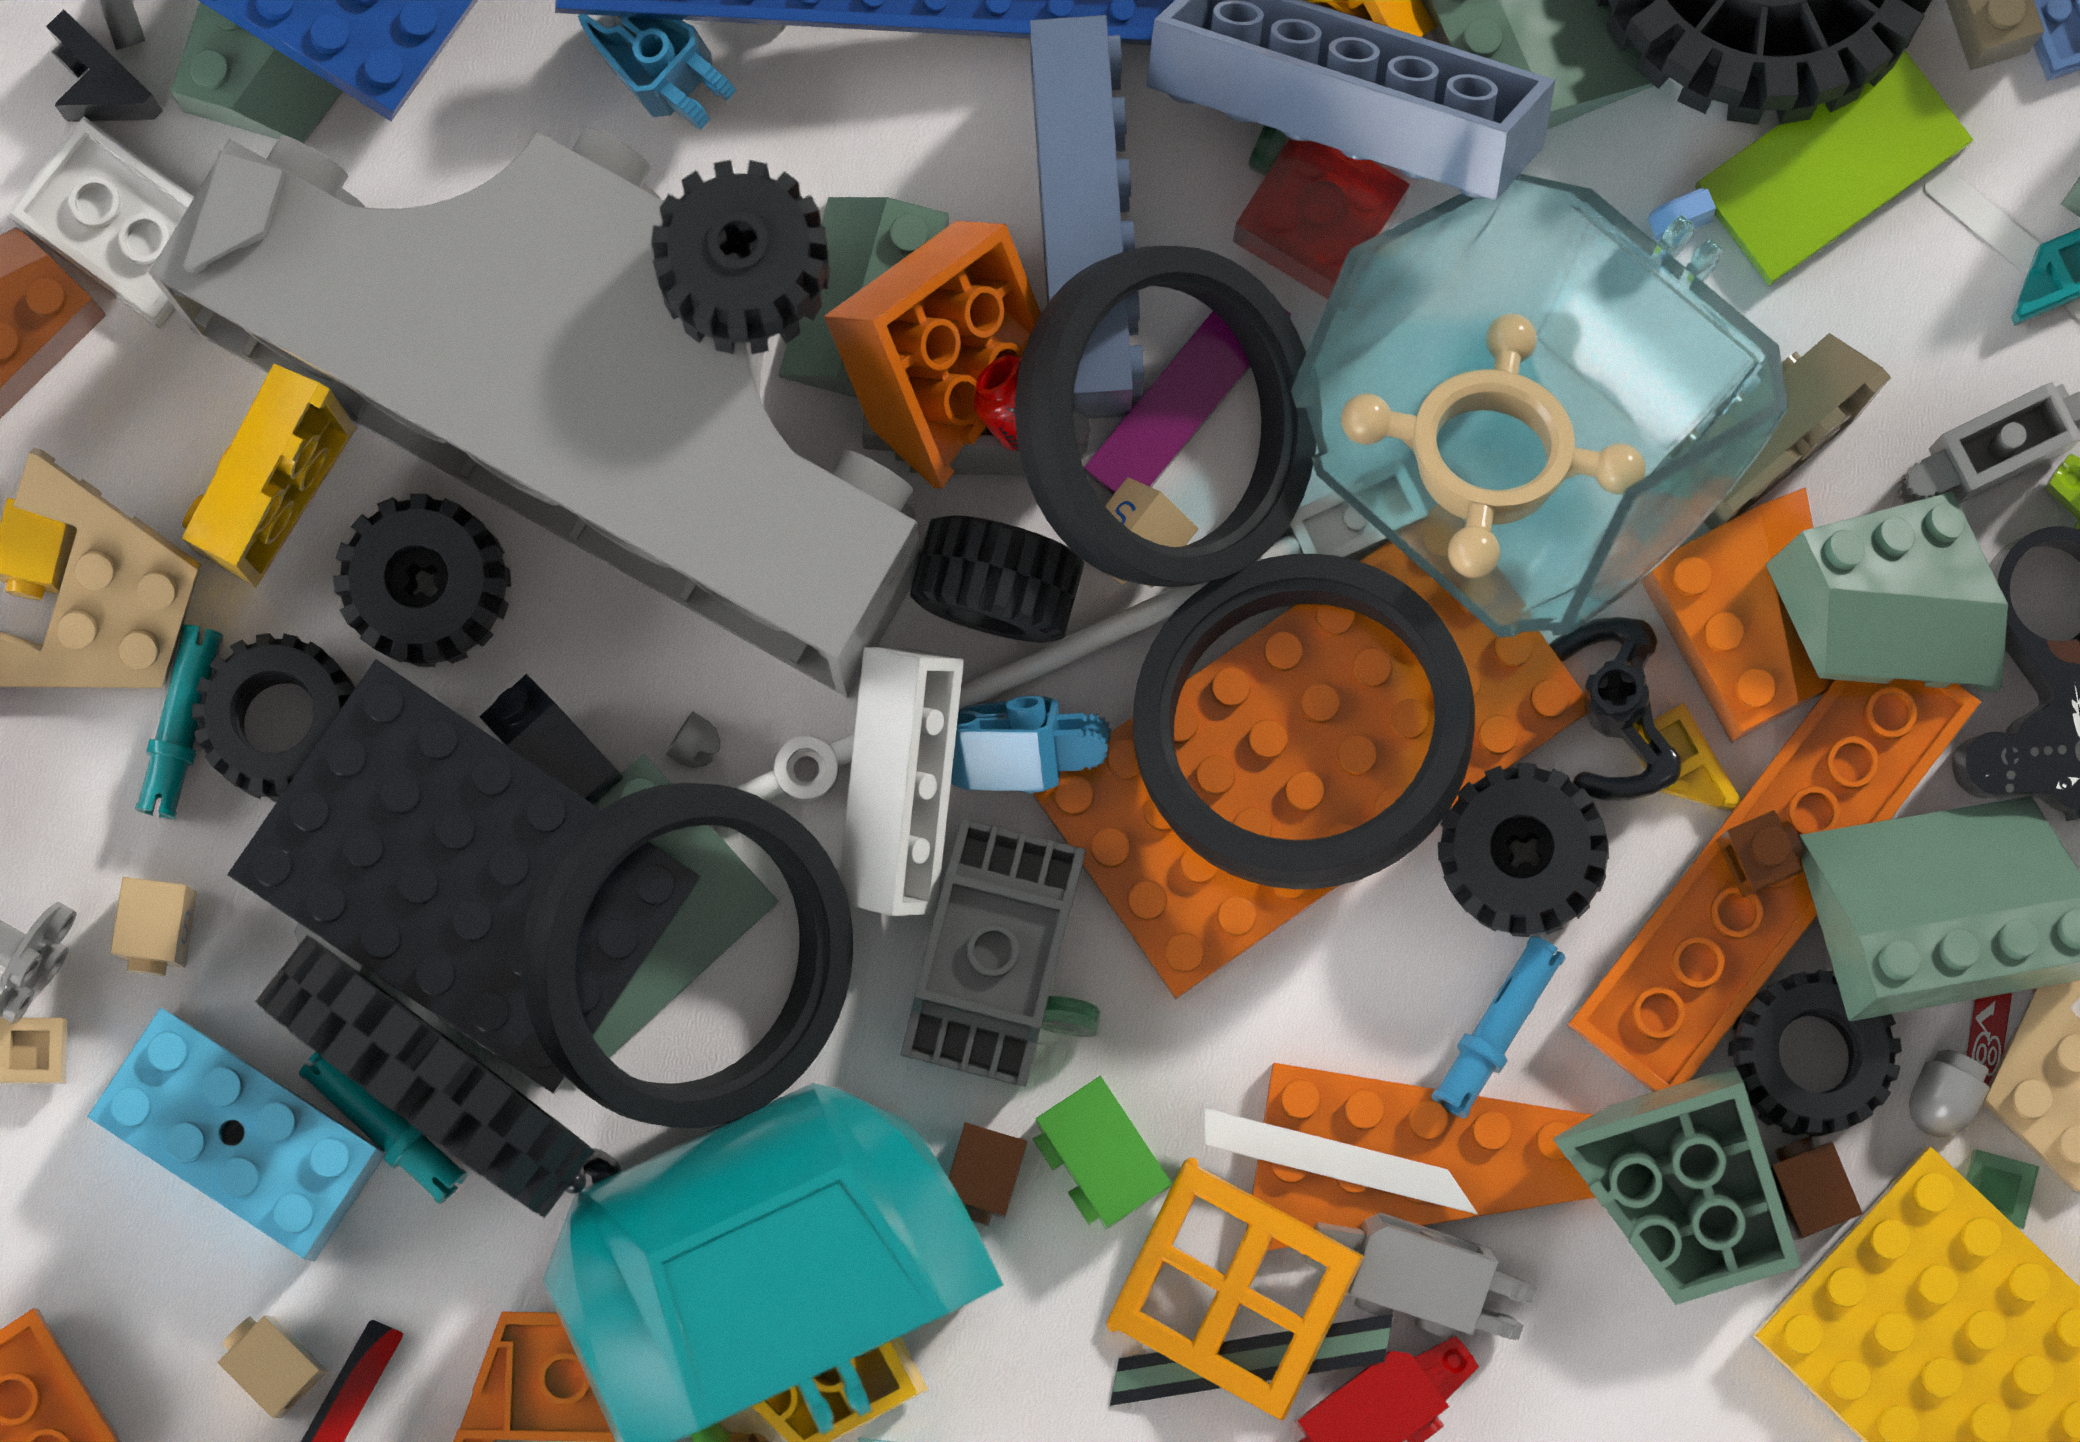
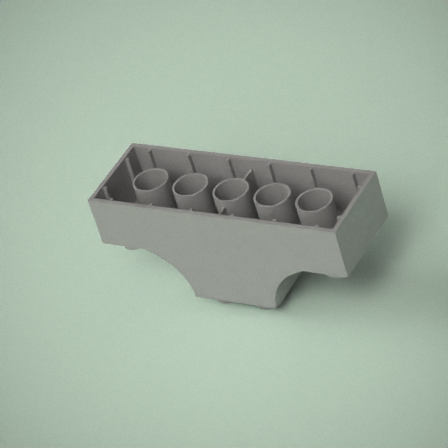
[149,127,921,698]

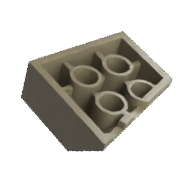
[1667,333,1891,530]

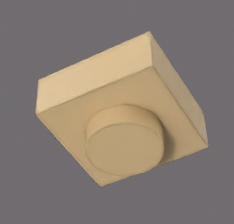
[0,1017,68,1084]

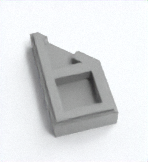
[183,151,287,274]

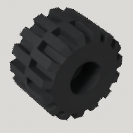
[651,160,830,354]
[333,494,511,667]
[1438,763,1609,937]

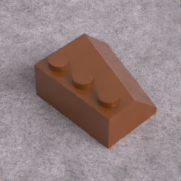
[0,227,106,419]

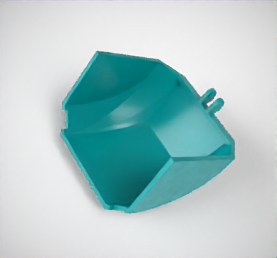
[542,1083,1004,1442]

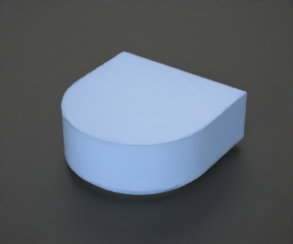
[1647,187,1716,240]

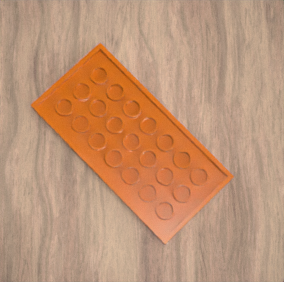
[1031,505,1586,1000]

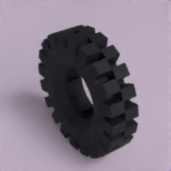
[1597,0,1932,125]
[255,935,595,1218]

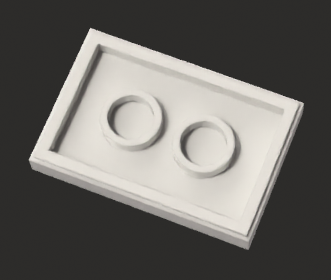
[6,116,194,328]

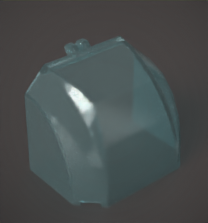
[1291,174,1788,637]

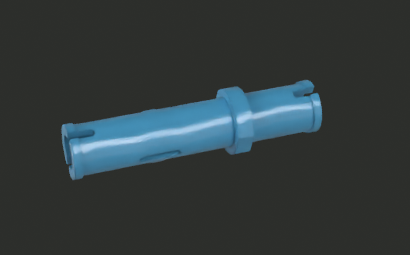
[1431,936,1566,1118]

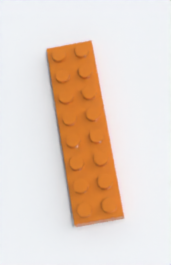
[1567,679,1981,1092]

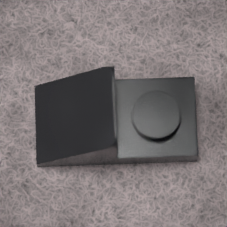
[46,9,163,122]

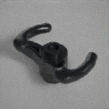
[1549,617,1682,801]

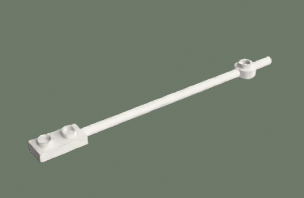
[735,462,1427,802]

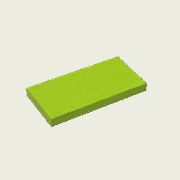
[1695,49,1973,286]

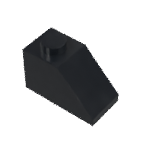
[479,673,623,804]

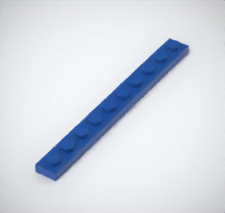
[555,0,1175,45]

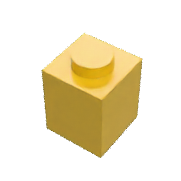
[0,498,77,601]

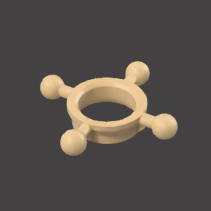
[1341,314,1646,578]

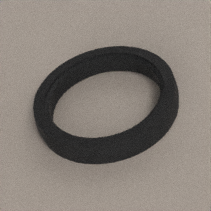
[1015,246,1318,587]
[1133,554,1475,889]
[521,783,853,1128]

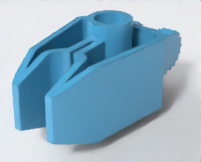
[578,14,737,130]
[951,695,1112,793]

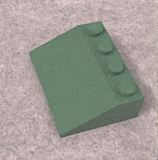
[1421,0,1654,130]
[593,753,779,1058]
[1798,796,2080,1022]

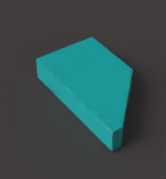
[2011,228,2080,326]

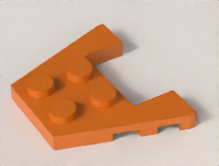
[453,1311,616,1442]

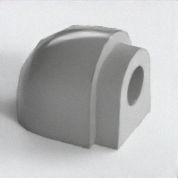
[1909,1050,1990,1138]

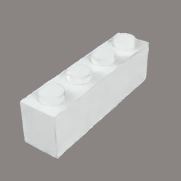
[840,647,964,916]

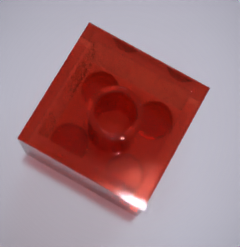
[1233,138,1410,306]

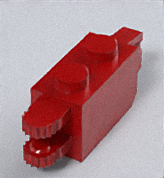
[1294,1336,1479,1442]

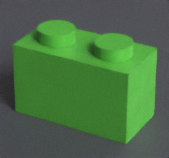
[1032,1075,1172,1230]

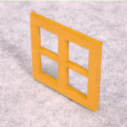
[1106,1157,1365,1420]

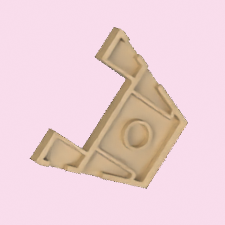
[0,448,202,688]
[1983,980,2080,1192]

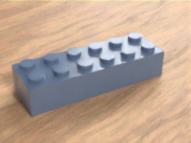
[1146,0,1556,200]
[1030,15,1144,419]

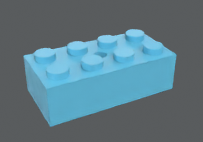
[87,1007,386,1261]

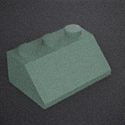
[779,197,949,398]

